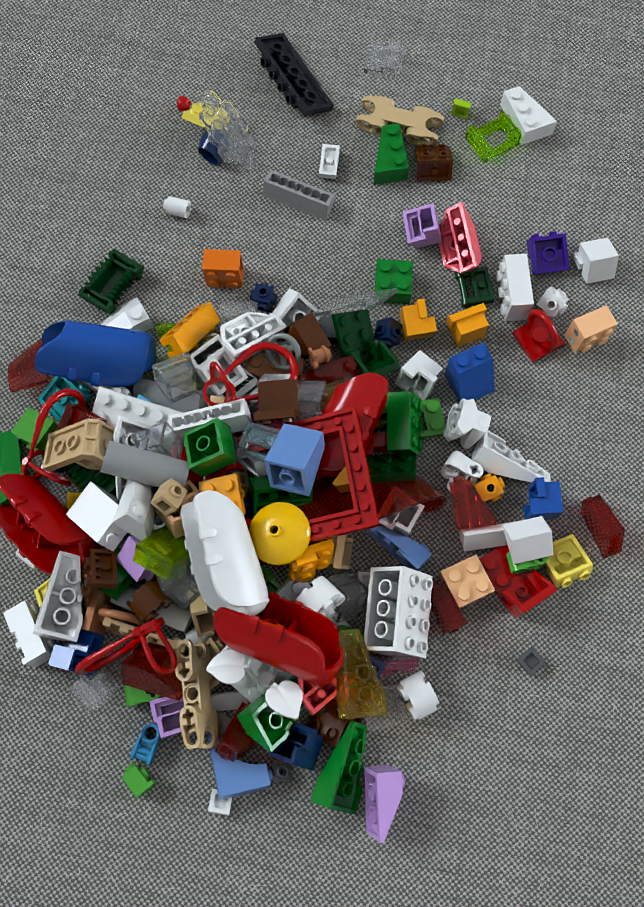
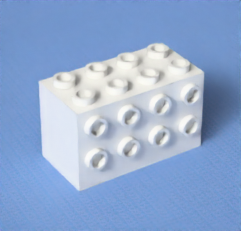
[363,566,433,658]

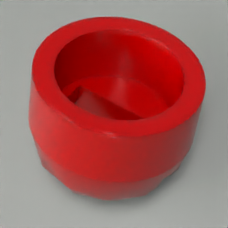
[176,96,191,111]

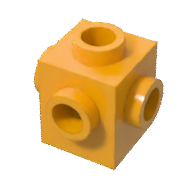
[474,473,506,503]

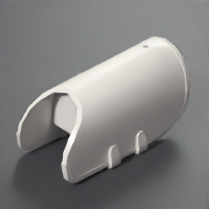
[180,490,270,616]

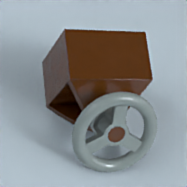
[266,312,331,370]

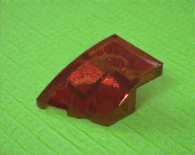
[8,338,49,392]

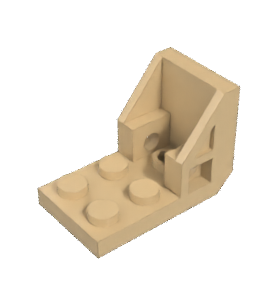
[42,418,115,472]

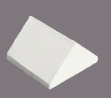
[502,516,554,565]

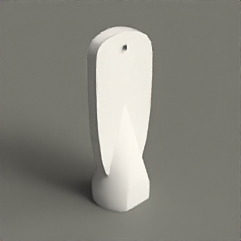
[196,691,248,711]

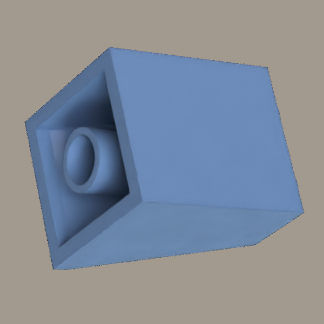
[264,423,325,496]

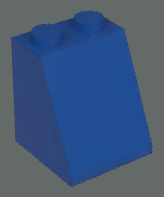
[444,343,495,402]

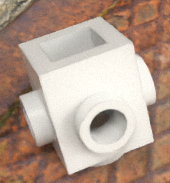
[537,286,569,317]

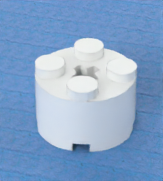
[296,576,345,619]
[396,670,441,720]

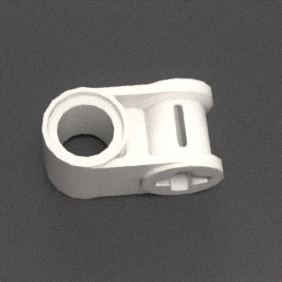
[443,451,484,487]

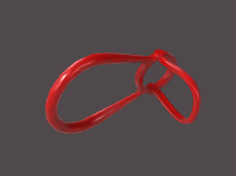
[203,342,298,406]
[21,388,87,487]
[75,617,177,675]

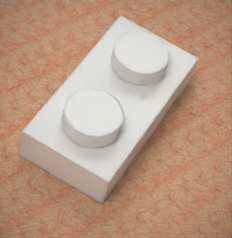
[319,144,340,179]

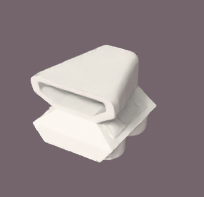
[443,398,491,449]

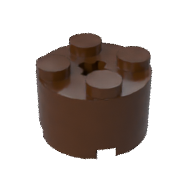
[126,576,175,622]

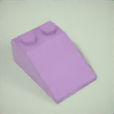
[364,765,405,843]

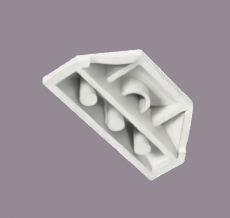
[220,312,287,358]

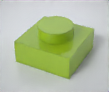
[451,98,472,119]

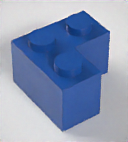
[48,629,105,676]

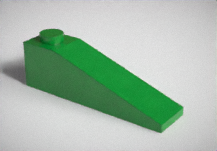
[0,430,28,506]
[237,675,303,752]
[311,721,367,815]

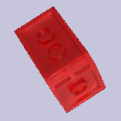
[479,545,557,618]

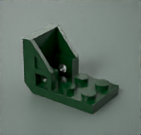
[331,302,400,377]

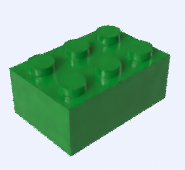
[387,391,423,456]

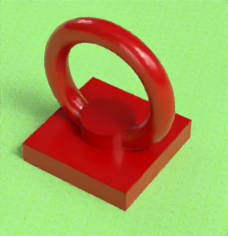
[512,309,565,363]

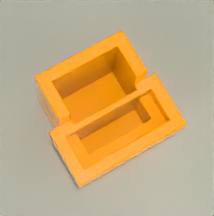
[399,299,437,341]
[446,303,489,347]

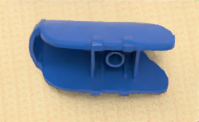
[35,320,157,387]

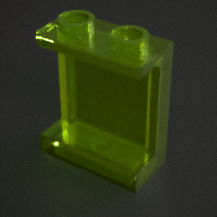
[133,525,190,581]

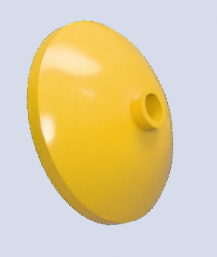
[249,502,311,565]

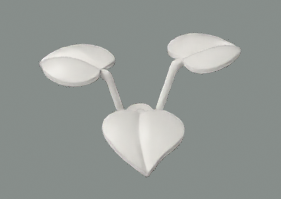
[207,650,303,719]

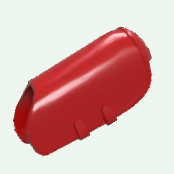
[315,372,389,482]
[0,473,100,575]
[213,592,344,686]

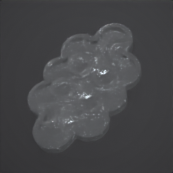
[199,90,257,173]

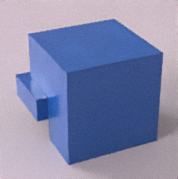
[523,477,563,520]

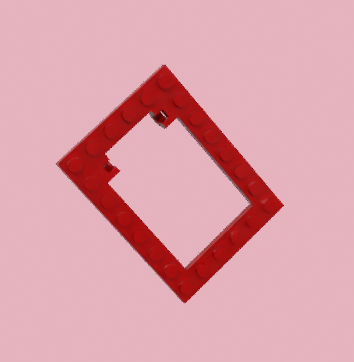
[205,406,380,543]

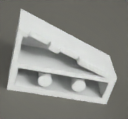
[500,86,557,145]

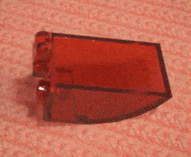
[121,642,183,701]

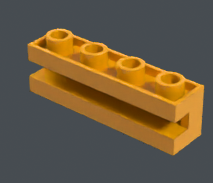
[159,302,220,360]

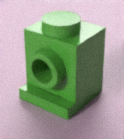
[121,762,157,798]

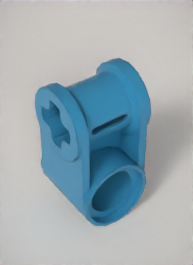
[130,723,162,767]

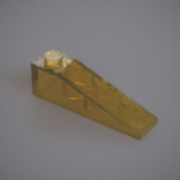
[337,629,388,719]

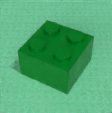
[374,259,413,304]
[183,418,237,477]

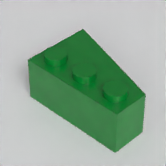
[374,123,409,185]
[248,476,313,520]

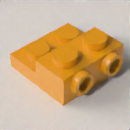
[287,539,334,584]

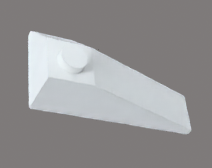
[113,416,156,501]
[32,551,83,642]

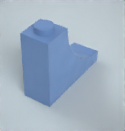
[207,732,273,801]

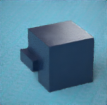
[268,722,324,771]

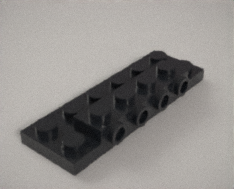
[254,33,334,116]

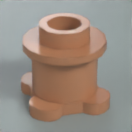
[307,345,332,369]

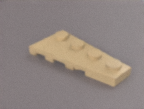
[102,617,188,656]

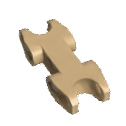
[355,96,444,146]
[175,639,218,749]

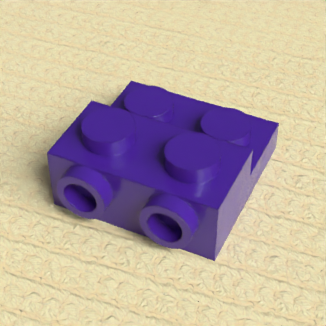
[526,231,570,275]

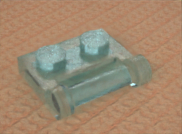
[236,421,280,462]

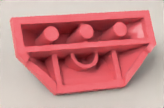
[439,202,482,274]
[298,675,355,716]

